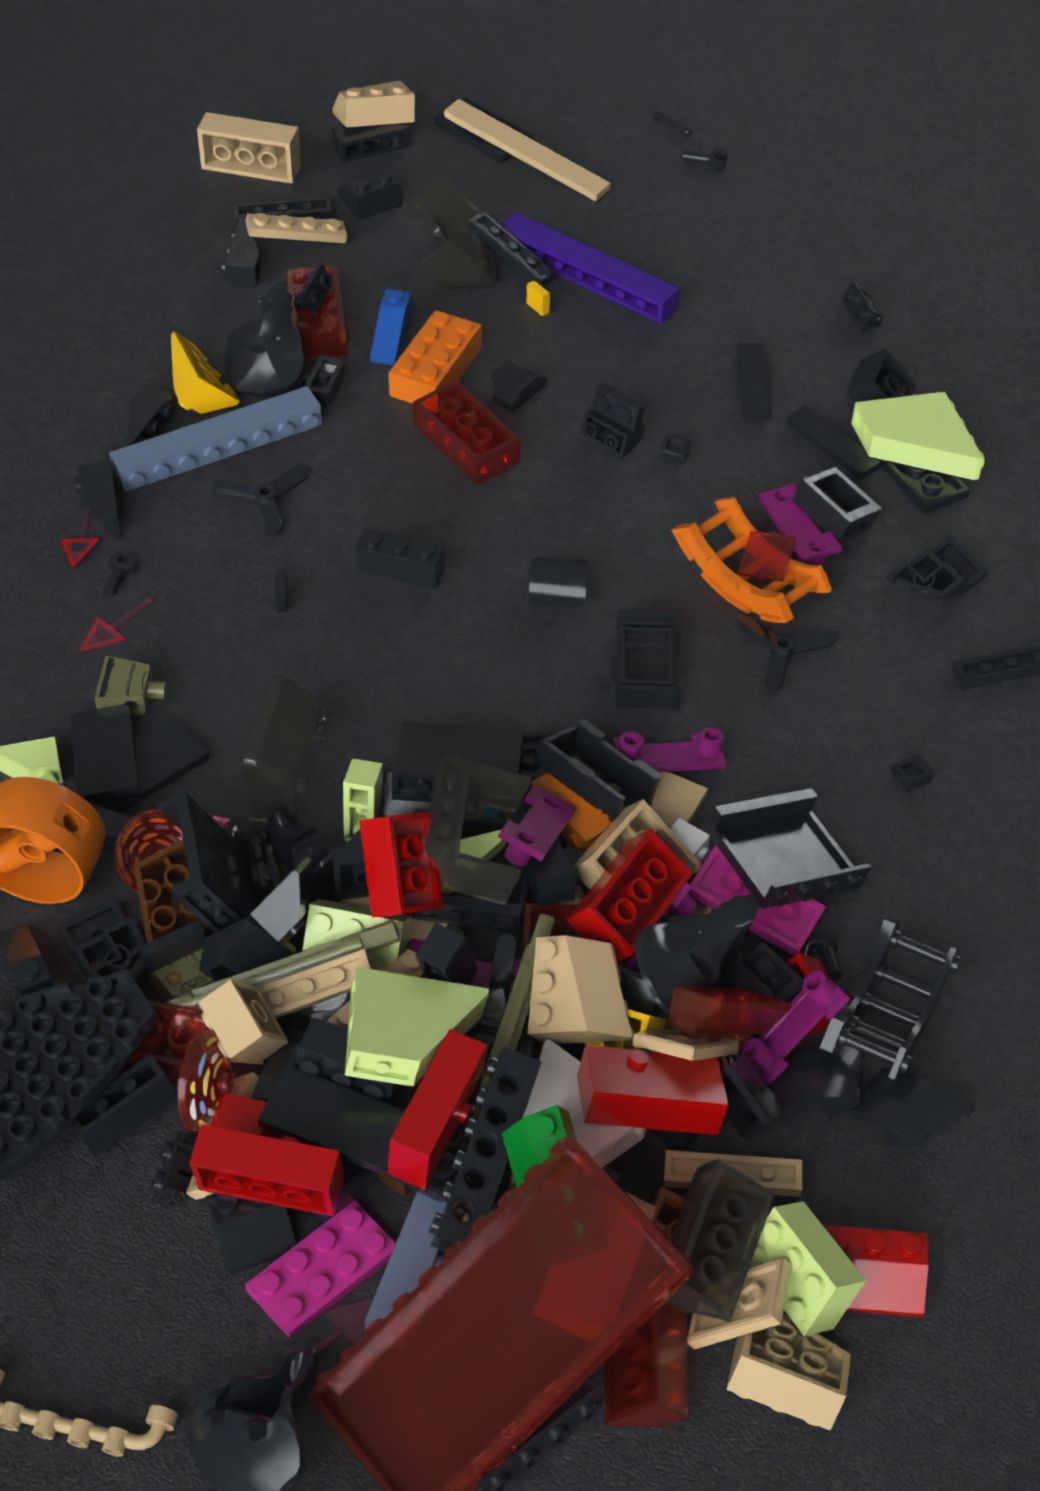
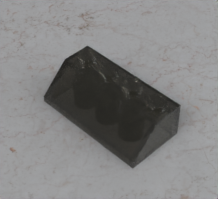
[651,1159,775,1321]

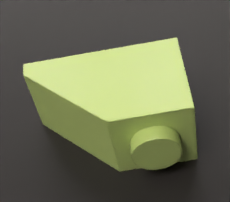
[0,736,63,784]

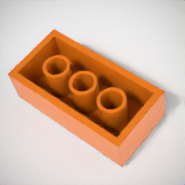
[388,310,482,411]

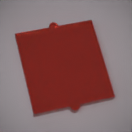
[738,531,796,582]

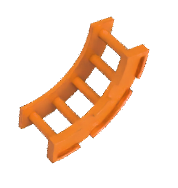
[672,497,832,623]

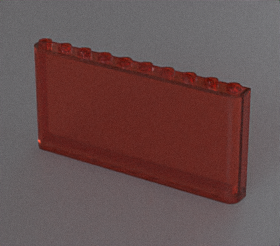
[307,1135,695,1491]

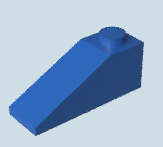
[370,289,412,365]

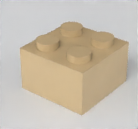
[198,979,289,1064]

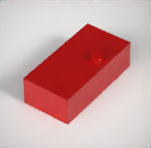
[566,827,693,963]
[387,1029,487,1190]
[577,1045,729,1135]
[189,1124,345,1217]

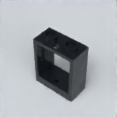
[792,467,882,542]

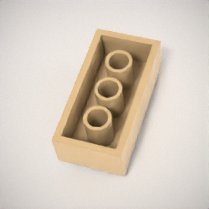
[197,112,301,184]

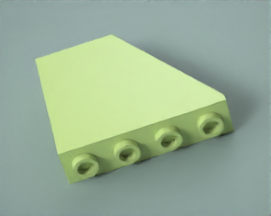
[851,392,985,480]
[345,967,489,1086]

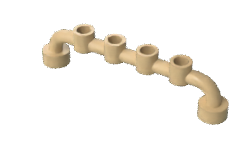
[0,1369,178,1457]

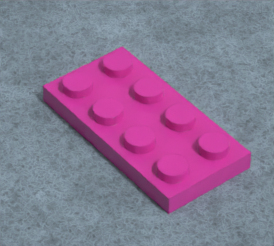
[687,845,826,956]
[245,1200,396,1339]

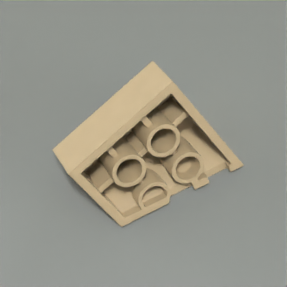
[333,80,415,127]
[572,799,702,889]
[528,935,634,1044]
[726,1313,851,1430]

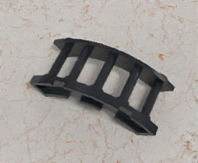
[820,918,963,1080]

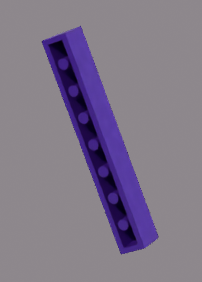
[501,212,680,324]

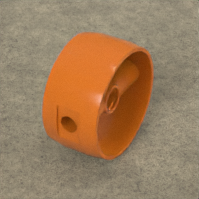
[0,777,106,904]

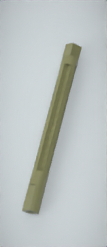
[472,914,555,1121]
[160,919,400,1020]

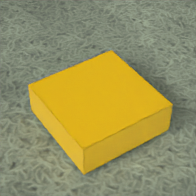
[527,280,550,316]

